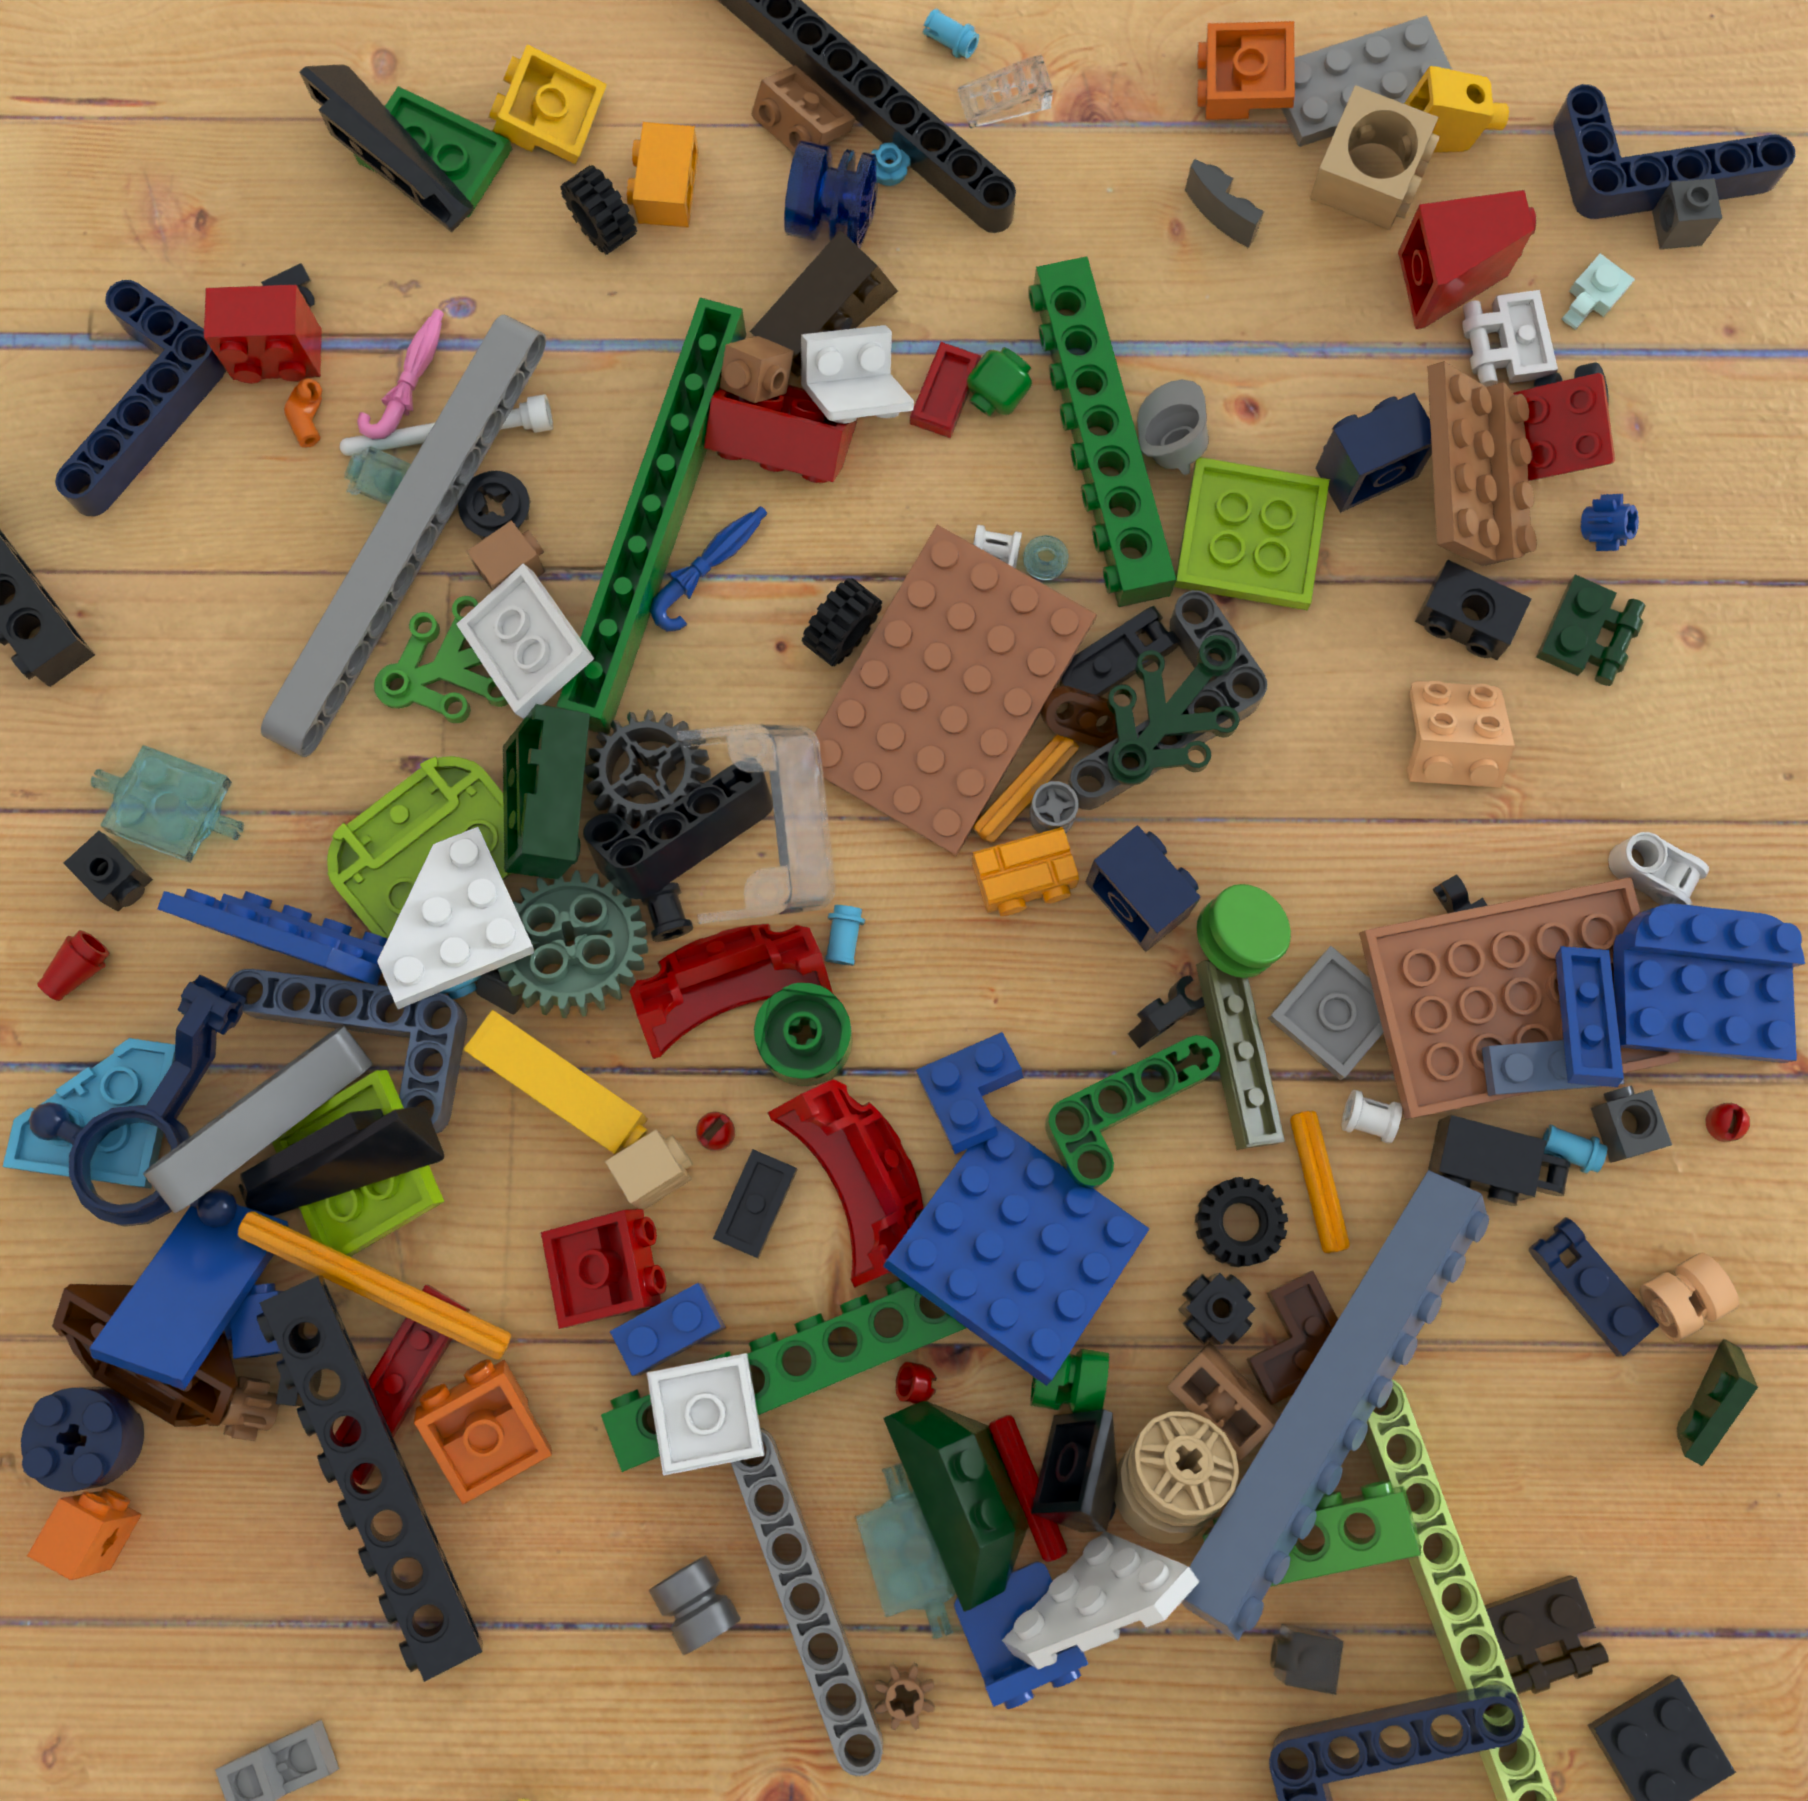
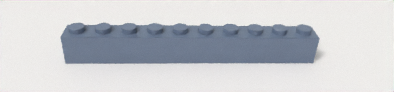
[1181,1170,1489,1641]

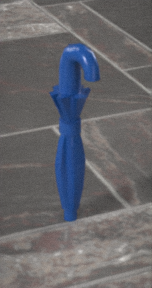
[650,506,767,632]

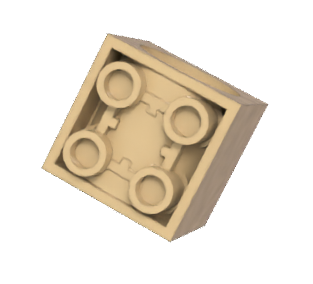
[1310,85,1440,230]

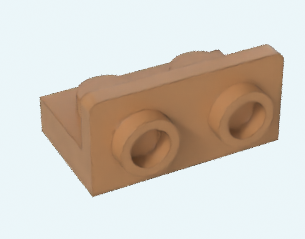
[751,65,856,167]

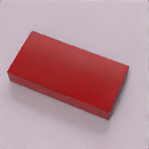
[910,342,982,438]

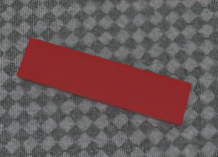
[335,1285,470,1485]

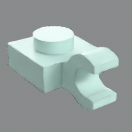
[1561,254,1635,330]

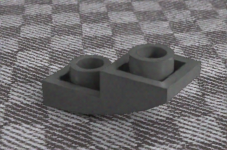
[1185,159,1264,248]

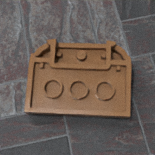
[1427,361,1537,566]

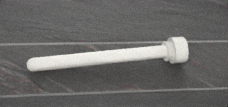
[339,394,553,456]

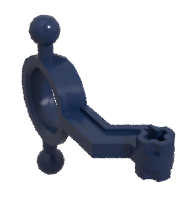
[29,975,246,1228]

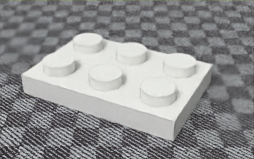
[456,563,594,719]

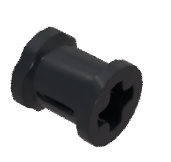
[641,882,693,942]

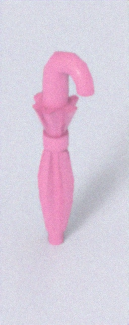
[357,309,444,440]

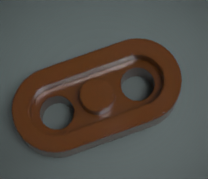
[1041,686,1119,748]

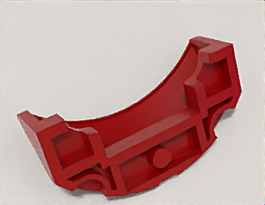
[629,924,833,1059]
[767,1079,924,1288]

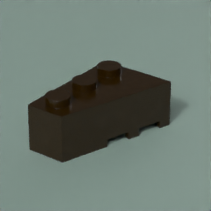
[750,230,898,378]

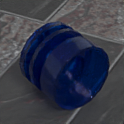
[784,140,878,248]

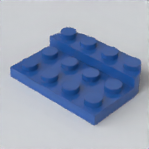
[157,888,388,986]
[1613,904,1805,1063]

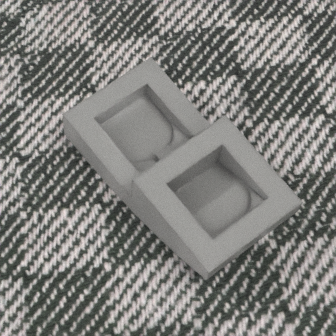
[215,1720,339,1801]

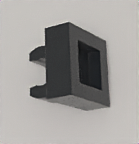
[261,263,315,307]

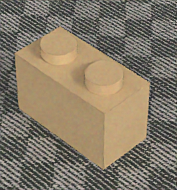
[605,1130,693,1210]

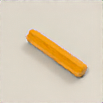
[973,734,1079,843]
[1290,1111,1350,1254]

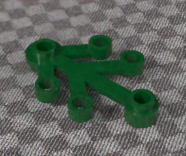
[1107,635,1240,786]

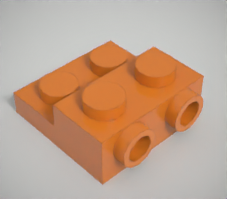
[1197,21,1295,120]
[414,1359,552,1505]

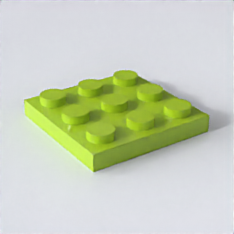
[1174,457,1330,610]
[272,1070,445,1257]

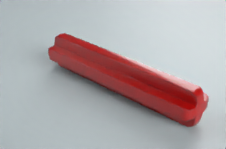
[989,1415,1068,1562]

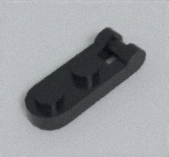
[1060,606,1181,697]

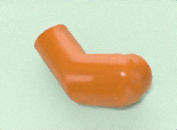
[284,378,322,447]

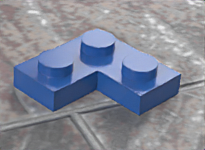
[916,1032,1024,1154]

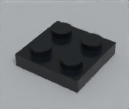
[1588,1674,1736,1801]

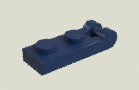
[1529,1217,1659,1356]

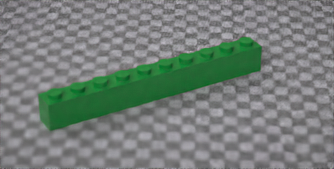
[556,297,746,735]

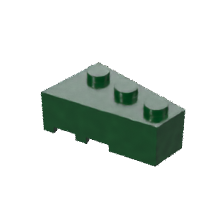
[503,704,590,880]

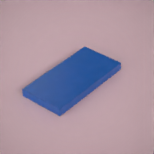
[89,1204,289,1390]

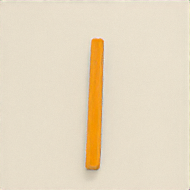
[238,1211,511,1359]

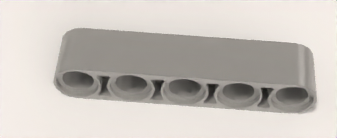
[143,1025,373,1213]

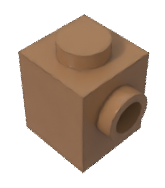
[719,336,794,403]
[466,520,545,591]

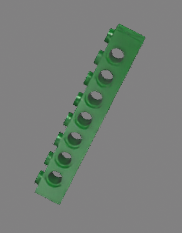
[1028,256,1176,607]
[601,1280,966,1472]

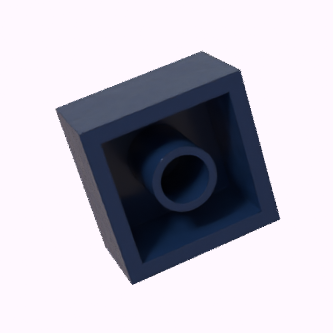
[1315,393,1432,513]
[1085,825,1201,952]

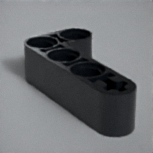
[583,760,774,900]

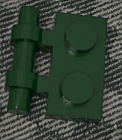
[1536,574,1645,686]

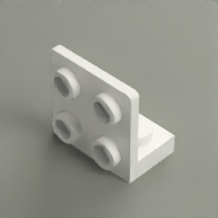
[801,325,914,424]

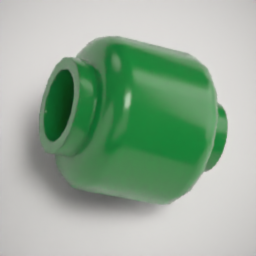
[967,347,1032,417]

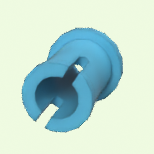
[923,9,979,58]
[825,905,865,966]
[1542,1124,1608,1174]

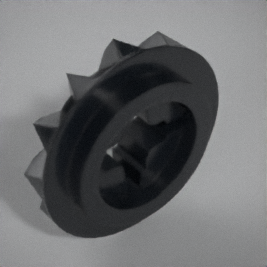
[458,471,531,539]

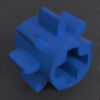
[1581,494,1639,551]

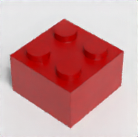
[204,285,322,383]

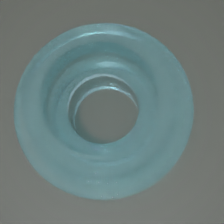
[1023,535,1069,580]

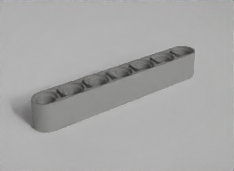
[731,1428,883,1776]

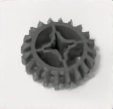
[585,709,711,829]

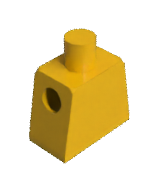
[1404,66,1509,153]

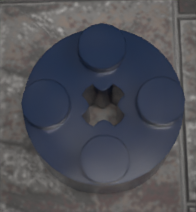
[21,1387,144,1492]

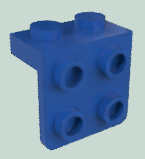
[954,1562,1088,1709]

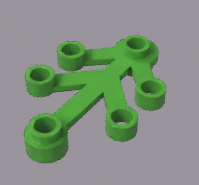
[374,596,508,724]

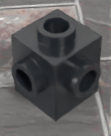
[1178,1273,1256,1345]

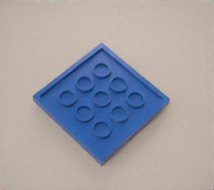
[883,1116,1149,1386]

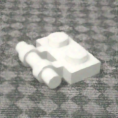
[1462,290,1558,387]

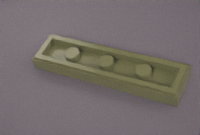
[1196,960,1285,1150]

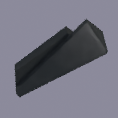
[299,65,474,232]
[239,1106,444,1216]

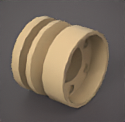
[1114,1411,1239,1544]

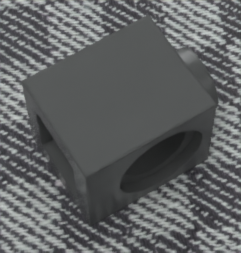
[1652,178,1722,249]
[1591,1085,1672,1163]

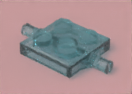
[91,745,244,863]
[855,1463,956,1639]

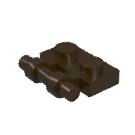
[1484,1575,1609,1694]

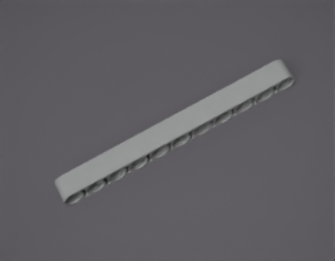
[261,314,546,757]

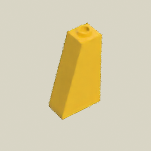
[463,1009,648,1155]

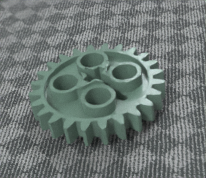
[498,870,648,1018]

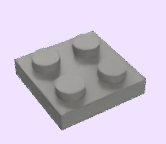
[1268,946,1383,1080]

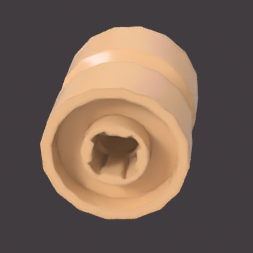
[1640,1253,1739,1342]

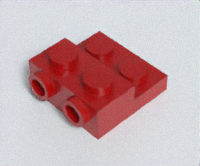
[541,1209,667,1329]

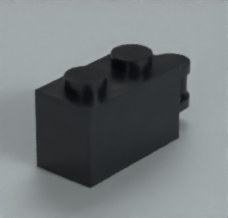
[1428,1115,1571,1206]

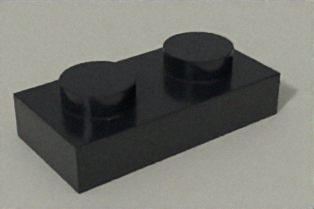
[713,1149,797,1259]

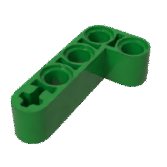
[1045,1035,1220,1189]

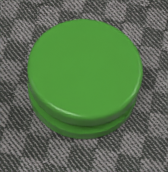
[1197,884,1291,978]

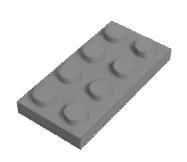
[1282,15,1452,147]

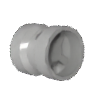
[1030,781,1078,834]

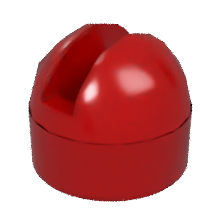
[1705,1103,1750,1142]
[696,1112,735,1151]
[895,1362,937,1404]

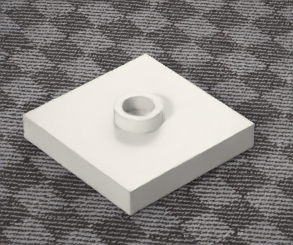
[647,1353,765,1476]

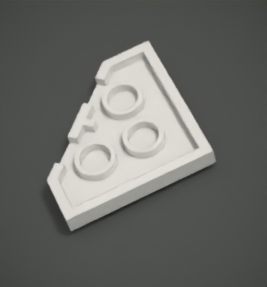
[377,827,534,1009]
[1002,1532,1199,1669]

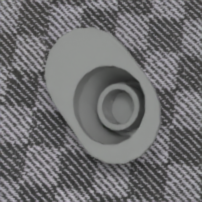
[1137,379,1209,475]

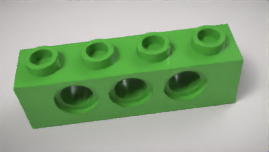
[1202,1480,1421,1587]

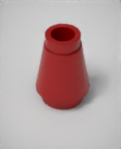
[37,930,110,1001]

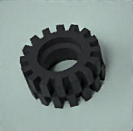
[560,165,637,255]
[802,578,882,666]
[1195,1177,1288,1267]

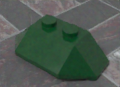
[883,1401,1029,1612]

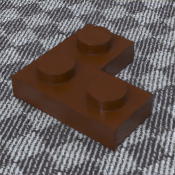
[1246,1271,1338,1405]

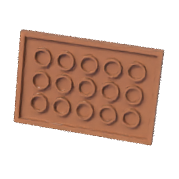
[797,524,1097,856]
[1359,877,1680,1120]

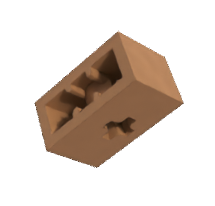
[1167,1342,1281,1462]

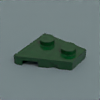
[1677,1339,1758,1467]

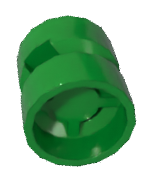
[1030,1349,1109,1413]

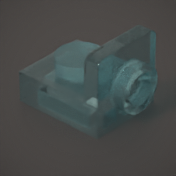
[344,446,411,505]

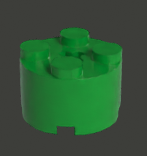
[754,983,852,1086]

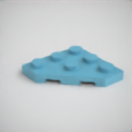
[3,1038,175,1189]

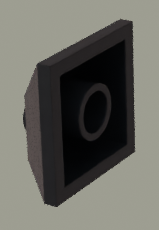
[1031,1409,1118,1532]

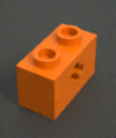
[27,1488,142,1581]

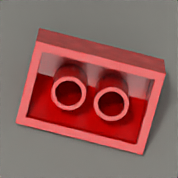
[704,385,858,483]

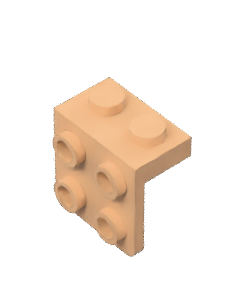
[1407,681,1515,788]

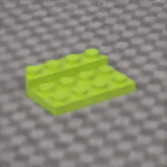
[327,756,512,939]

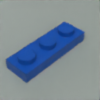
[1555,946,1624,1087]

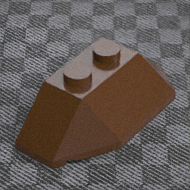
[52,1284,238,1427]

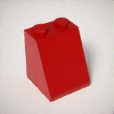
[1398,190,1536,329]

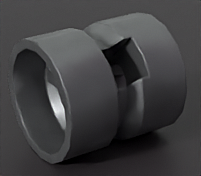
[649,1555,741,1655]

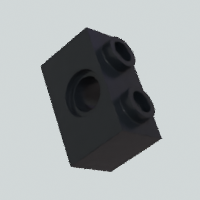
[1415,560,1532,660]

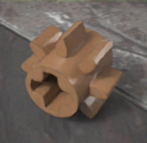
[221,1376,279,1441]
[874,1663,935,1730]

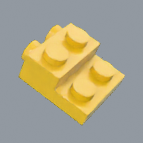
[488,44,607,165]

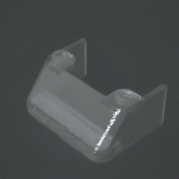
[677,724,836,924]

